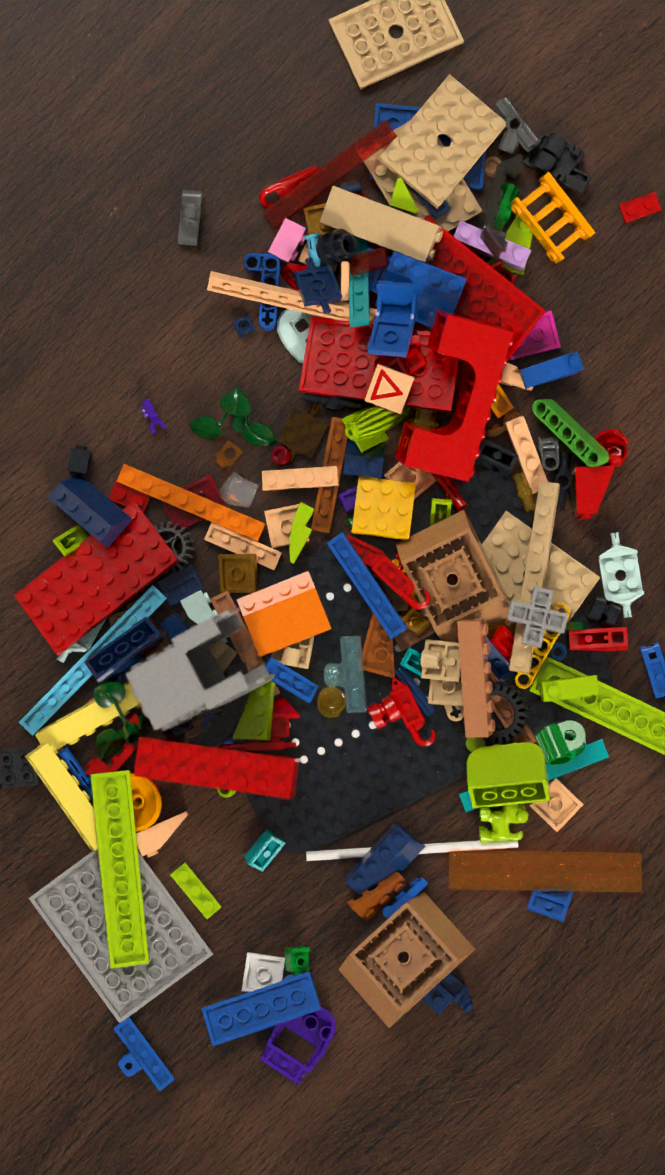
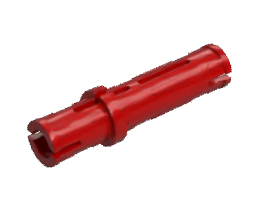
[430,472,468,512]

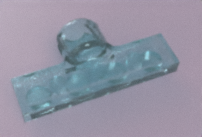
[324,636,367,713]

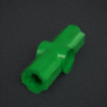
[484,182,519,237]

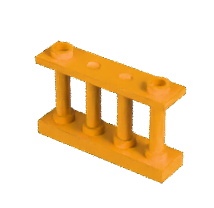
[510,172,596,263]

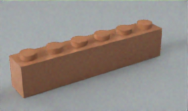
[457,618,495,738]

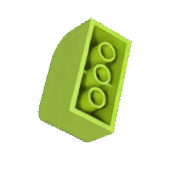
[467,742,550,809]

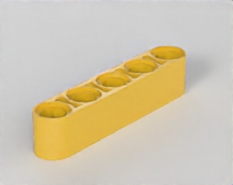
[515,602,570,689]

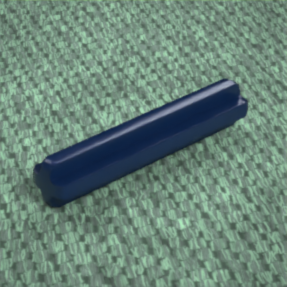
[394,666,435,717]

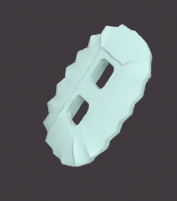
[277,309,326,364]

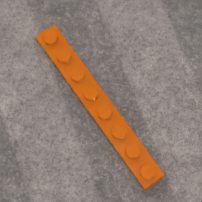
[117,464,265,542]

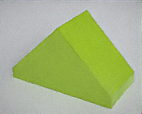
[389,177,419,216]
[430,498,452,526]
[53,524,88,557]

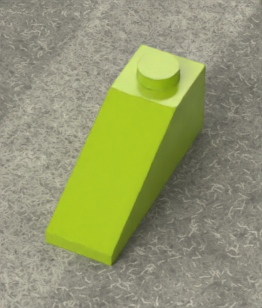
[539,675,599,702]

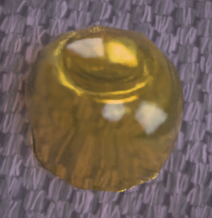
[317,686,346,718]

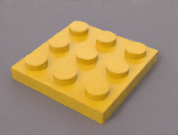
[352,476,416,540]

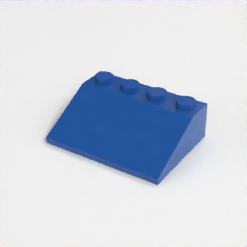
[375,251,467,327]

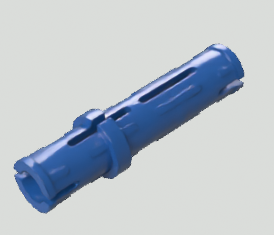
[58,747,93,800]

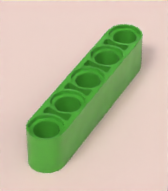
[532,399,609,467]

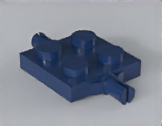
[294,257,342,314]

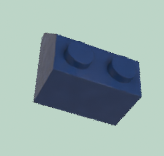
[343,438,386,479]

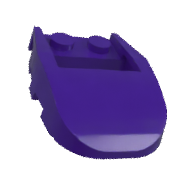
[260,1007,336,1085]

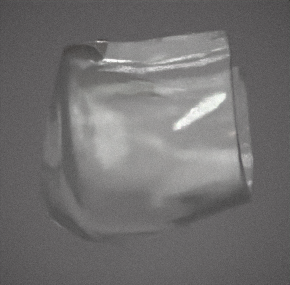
[219,471,259,508]

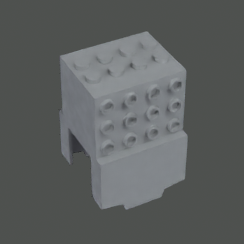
[126,608,275,731]

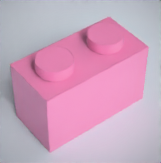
[268,218,307,264]

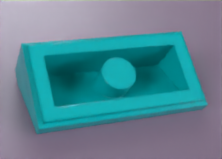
[245,829,285,872]

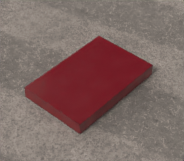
[160,474,227,530]

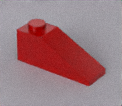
[569,627,628,651]

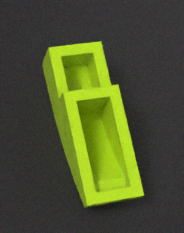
[289,502,314,564]

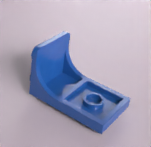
[368,280,418,358]

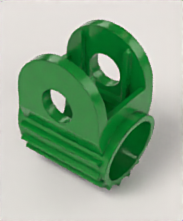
[535,720,586,766]

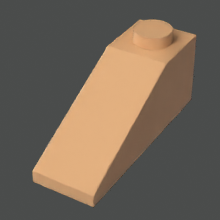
[136,811,188,858]

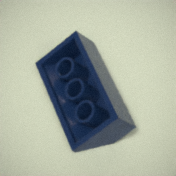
[48,474,132,548]
[84,616,164,684]
[345,821,425,896]

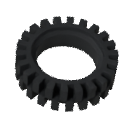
[483,681,529,744]

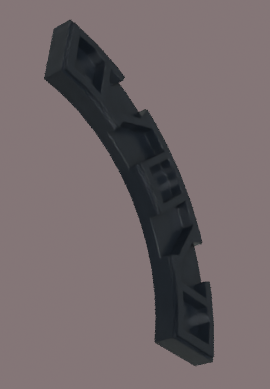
[188,662,248,747]

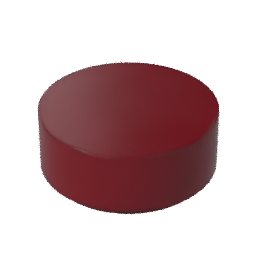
[271,446,291,466]

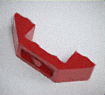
[85,713,141,775]

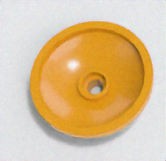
[130,773,161,831]

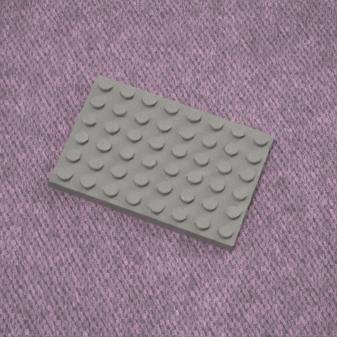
[29,849,214,1023]

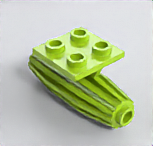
[342,405,410,452]

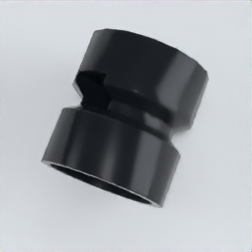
[586,596,621,628]

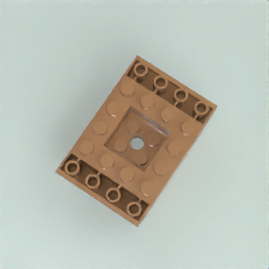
[396,510,510,643]
[339,892,475,1028]

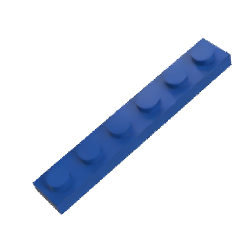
[327,532,408,639]

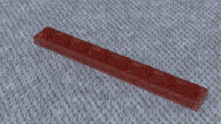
[263,120,397,228]

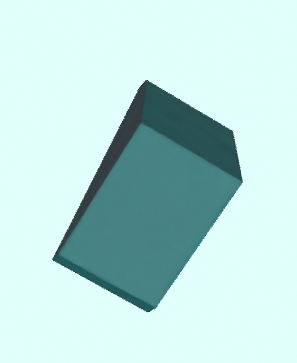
[399,647,422,676]

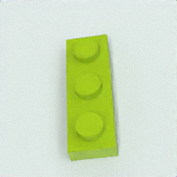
[170,862,222,919]

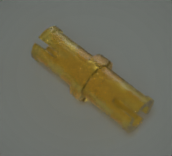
[512,472,536,513]

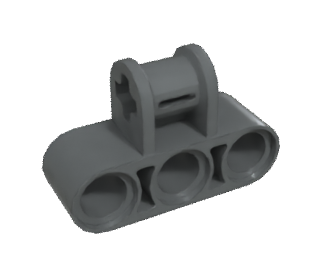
[178,190,202,246]

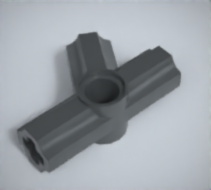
[493,97,540,155]

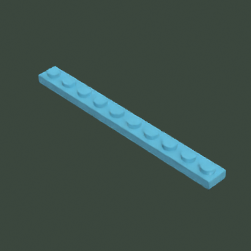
[19,585,167,736]

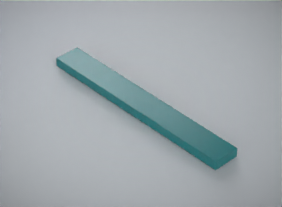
[459,739,609,812]

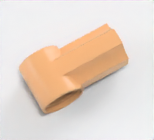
[501,363,533,391]

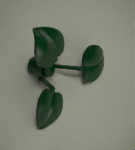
[189,386,276,446]
[94,681,153,760]

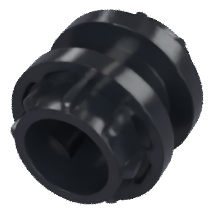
[316,229,357,266]

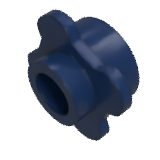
[233,315,255,337]

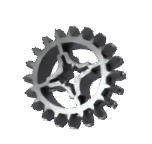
[154,522,195,574]

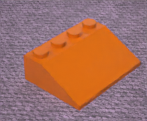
[237,571,331,657]

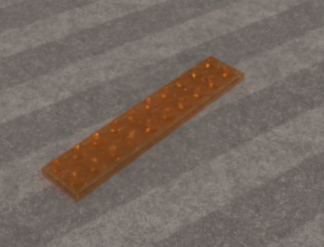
[449,850,642,892]

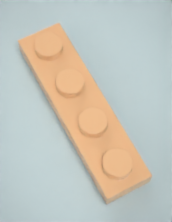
[505,416,548,494]
[262,466,339,491]
[204,522,282,570]

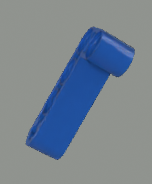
[243,253,280,331]

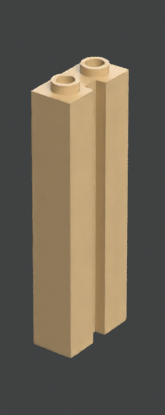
[320,186,443,264]

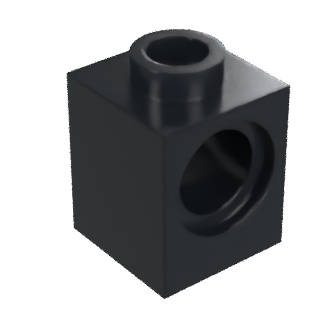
[67,445,91,475]

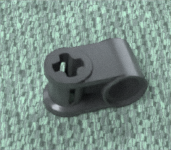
[537,435,559,473]

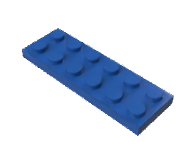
[202,972,322,1046]

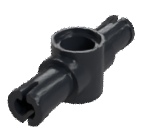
[304,393,362,411]
[553,452,572,511]

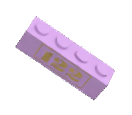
[454,220,531,272]

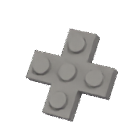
[506,586,568,648]

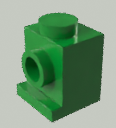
[285,946,310,975]

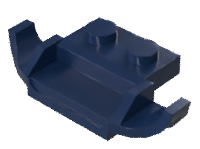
[422,972,473,1015]

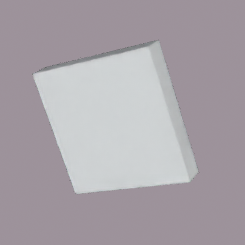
[242,952,285,992]

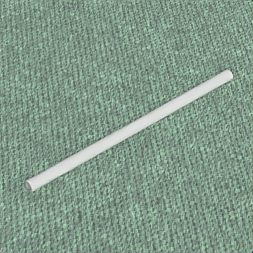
[306,840,518,861]

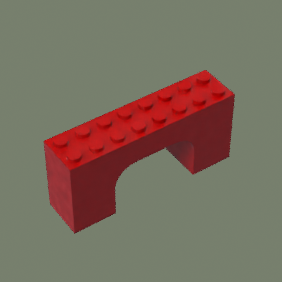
[394,310,513,482]
[134,737,300,799]

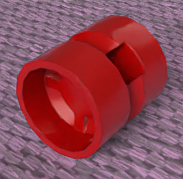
[367,695,402,730]

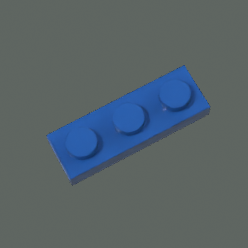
[265,657,319,703]

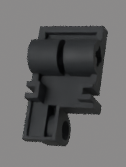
[523,130,591,194]
[0,746,41,789]

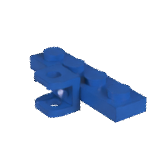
[113,1017,175,1091]

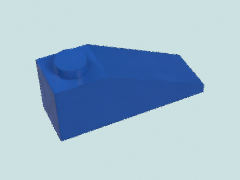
[519,351,584,389]

